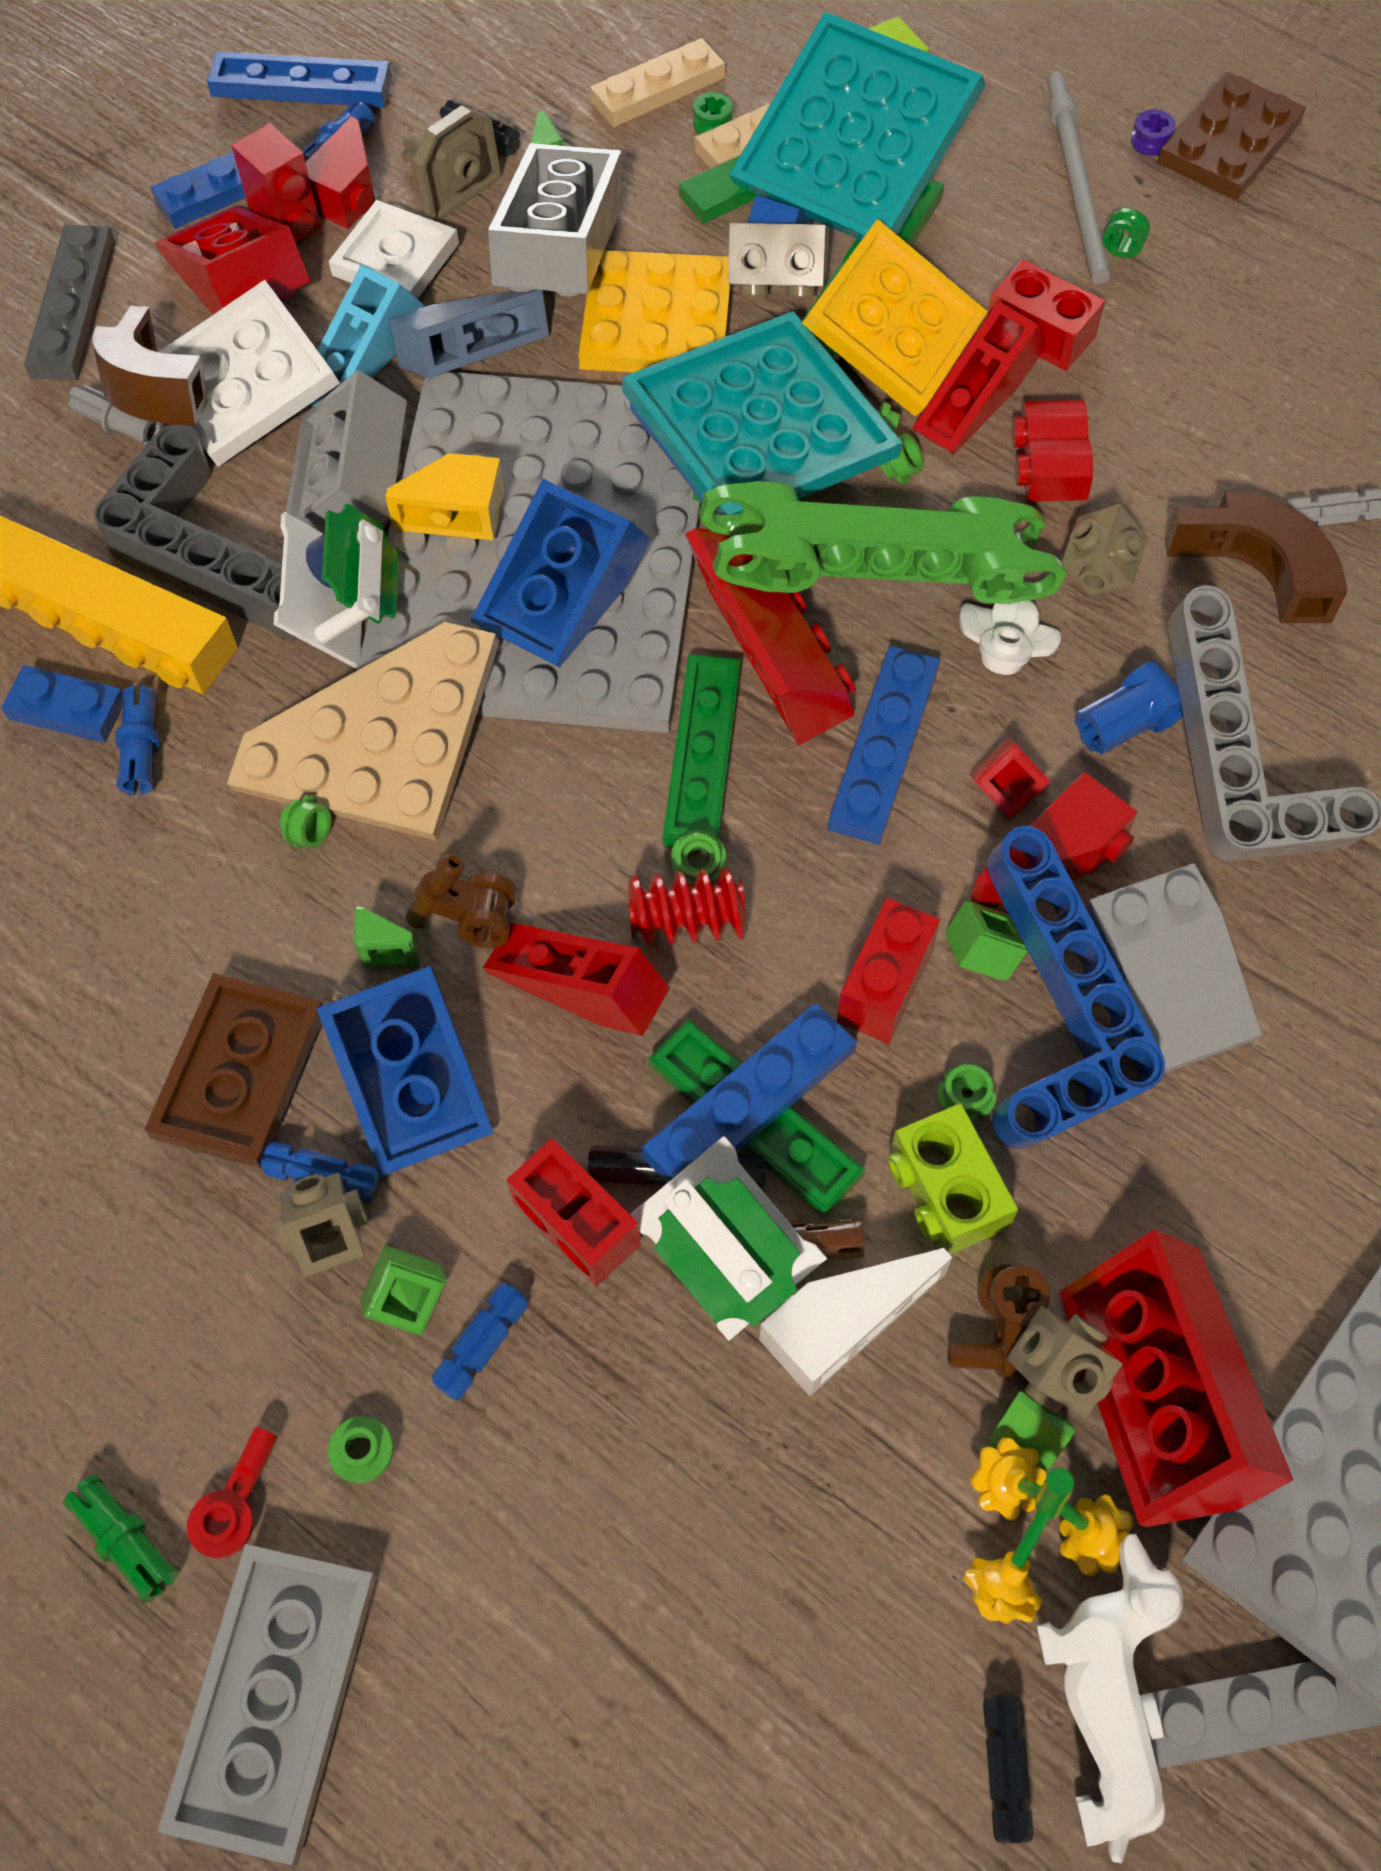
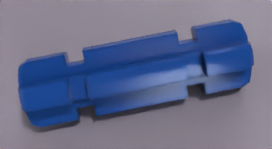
[261,1141,380,1202]
[431,1283,528,1400]

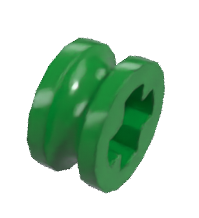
[693,92,733,135]
[1102,208,1150,258]

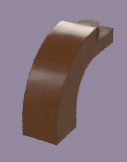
[92,306,208,426]
[1165,491,1348,623]

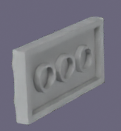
[157,1544,377,1865]

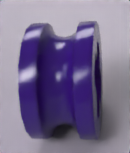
[1131,109,1176,156]

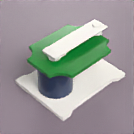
[274,503,398,669]
[630,1136,827,1341]

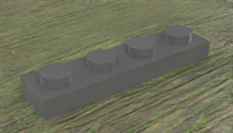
[24,225,115,380]

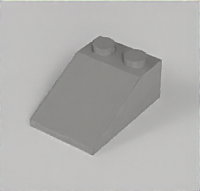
[1086,863,1262,1074]

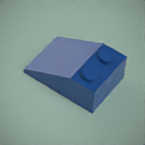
[470,479,651,668]
[316,965,494,1177]

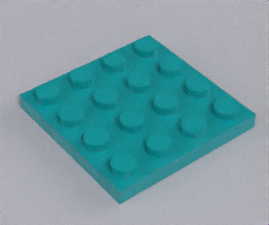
[729,11,986,241]
[622,311,902,515]

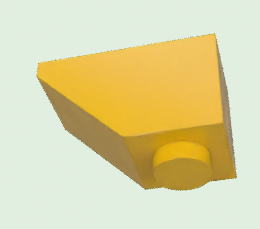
[385,453,505,541]

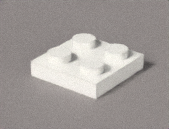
[329,200,459,299]

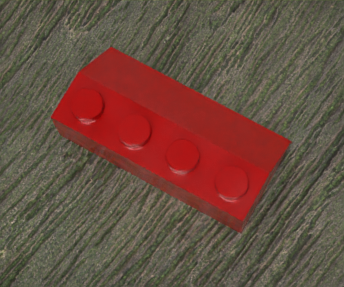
[685,528,856,746]
[1059,1229,1294,1527]

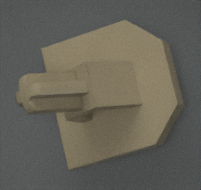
[401,105,501,222]

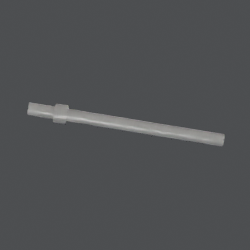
[1047,71,1110,285]

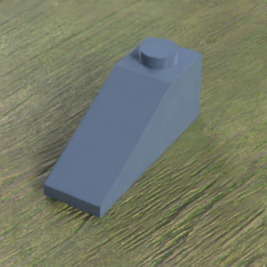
[389,289,549,378]

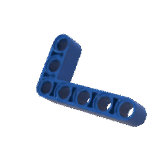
[987,826,1165,1149]

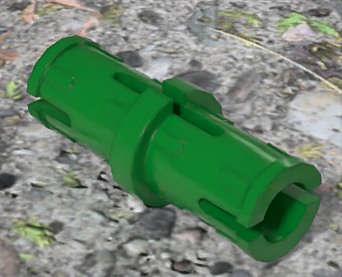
[63,1475,179,1603]

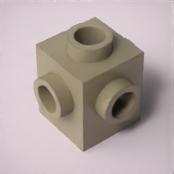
[1062,504,1148,597]
[273,1172,369,1278]
[1006,1305,1122,1419]

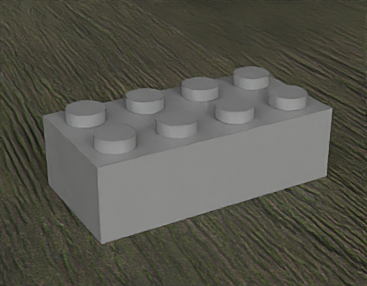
[488,143,622,296]

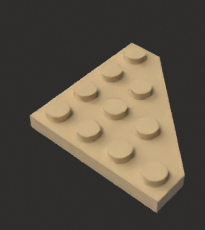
[227,622,499,841]

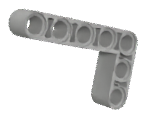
[1168,585,1381,862]

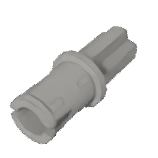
[68,385,163,446]

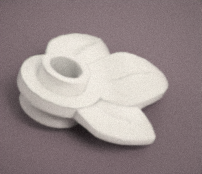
[959,601,1061,675]

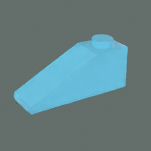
[309,264,424,407]

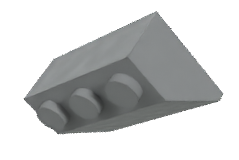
[282,370,407,534]

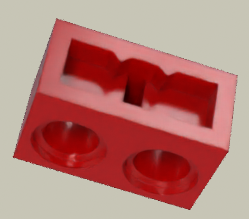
[988,259,1105,371]
[506,1138,641,1287]

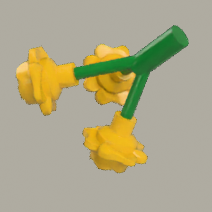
[963,1437,1135,1624]

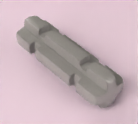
[1287,488,1381,526]

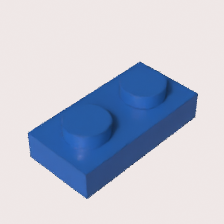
[150,152,246,229]
[1,665,123,743]

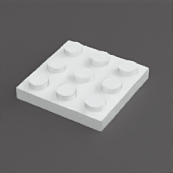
[159,280,340,467]

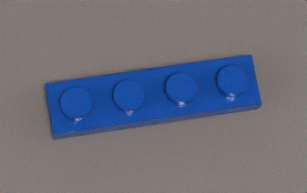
[207,51,392,107]
[827,645,940,845]
[641,1003,857,1183]

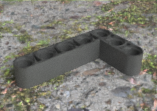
[94,424,301,640]

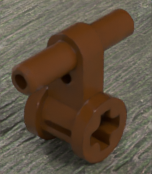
[406,854,517,948]
[947,1264,1050,1378]

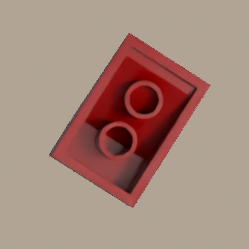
[155,206,310,314]

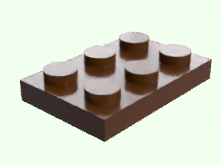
[1158,72,1306,200]
[144,973,323,1169]

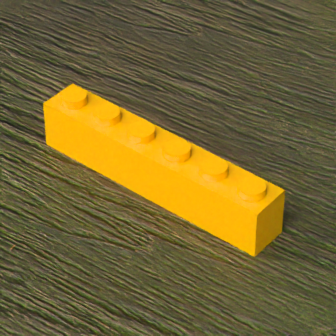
[0,516,238,694]

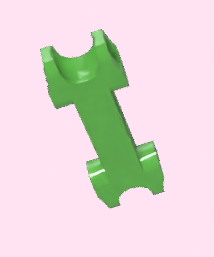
[699,481,1067,604]

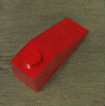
[912,301,1047,455]
[970,772,1138,908]
[483,922,670,1036]

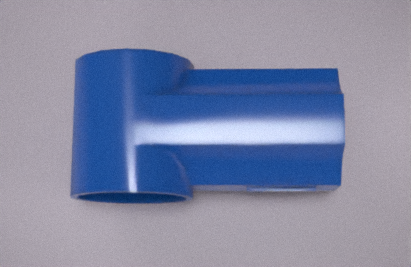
[1074,661,1183,755]

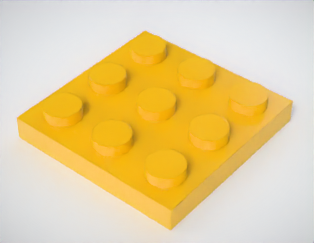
[801,219,988,417]
[578,250,731,372]

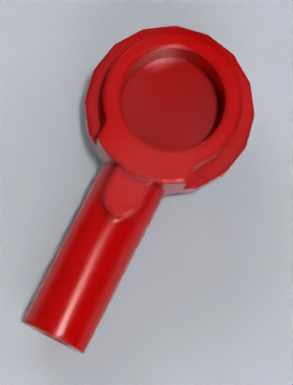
[187,1427,278,1559]

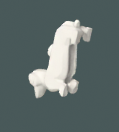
[1036,1533,1183,1863]

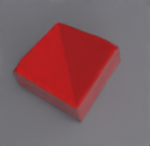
[969,737,1051,819]

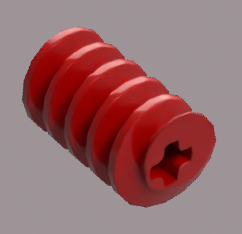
[628,868,746,946]

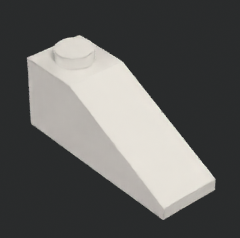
[759,1248,952,1396]

